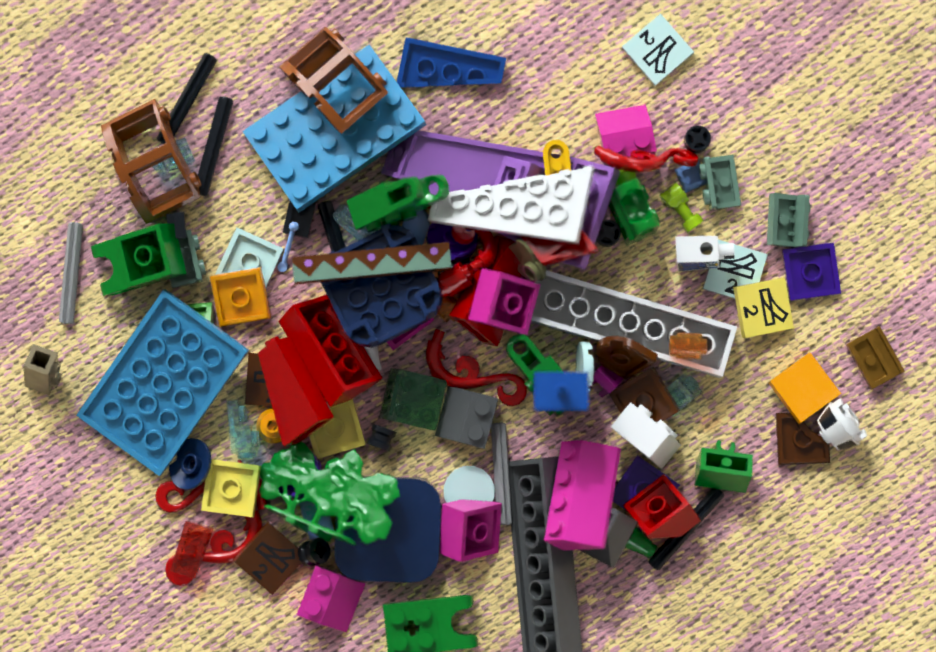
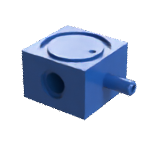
[533,372,589,411]

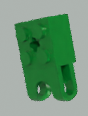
[347,175,449,232]
[609,178,660,246]
[91,224,187,296]
[506,334,564,417]
[383,595,479,652]

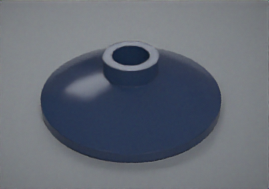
[169,438,211,490]

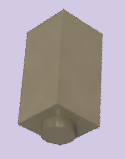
[23,344,62,395]

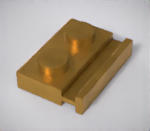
[845,326,905,390]

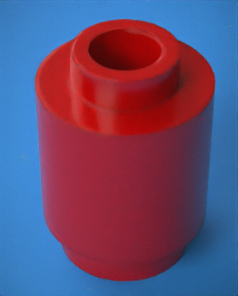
[436,262,475,298]

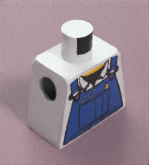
[676,236,735,272]

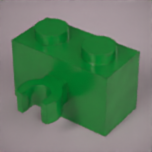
[694,440,753,493]

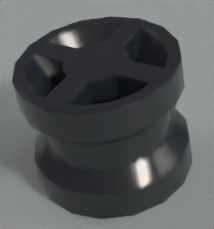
[684,126,711,153]
[596,220,621,247]
[366,424,397,452]
[298,538,331,567]

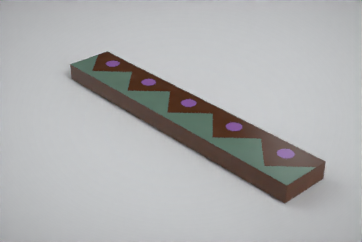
[292,242,452,285]

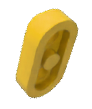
[543,140,571,176]

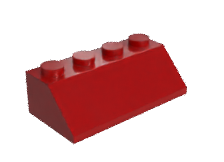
[278,295,383,407]

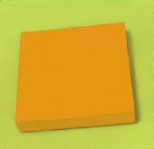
[210,267,271,327]
[768,352,841,424]

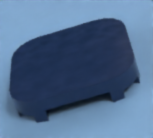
[321,223,443,348]
[334,475,441,583]

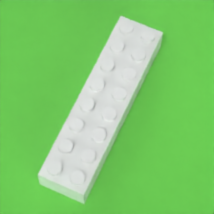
[531,270,737,378]

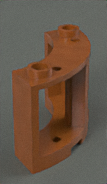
[279,27,388,134]
[101,99,201,224]

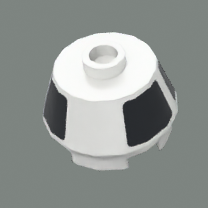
[817,398,867,450]

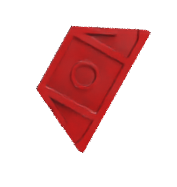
[519,175,599,266]

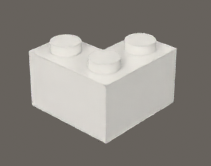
[611,402,681,469]

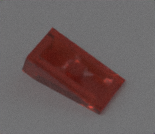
[170,521,214,579]

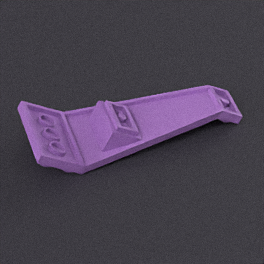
[381,130,620,270]

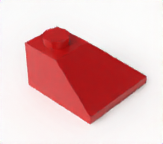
[623,474,701,539]

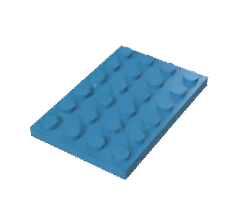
[242,45,427,212]
[76,289,249,476]

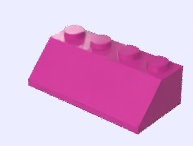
[544,440,621,551]

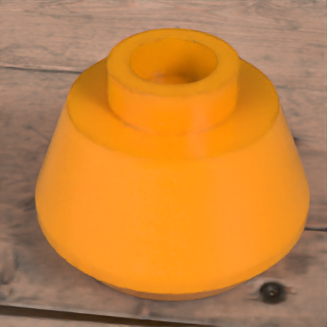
[256,408,282,443]

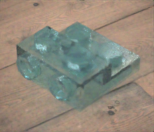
[227,400,261,459]

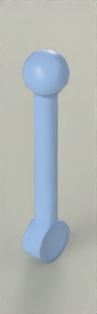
[277,222,299,272]

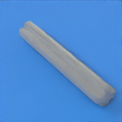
[59,222,83,324]
[491,422,512,525]

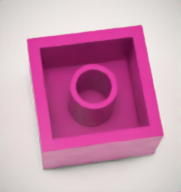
[469,269,540,335]

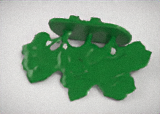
[259,441,400,546]

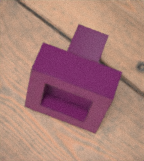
[590,365,624,397]

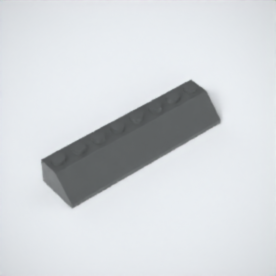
[508,457,582,652]

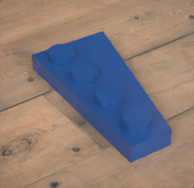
[397,37,507,88]

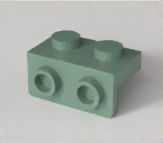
[699,154,741,211]
[767,193,811,248]
[170,229,206,289]

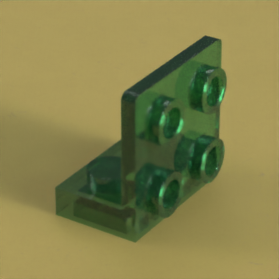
[379,368,447,431]

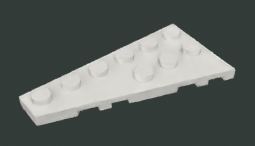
[428,165,595,244]

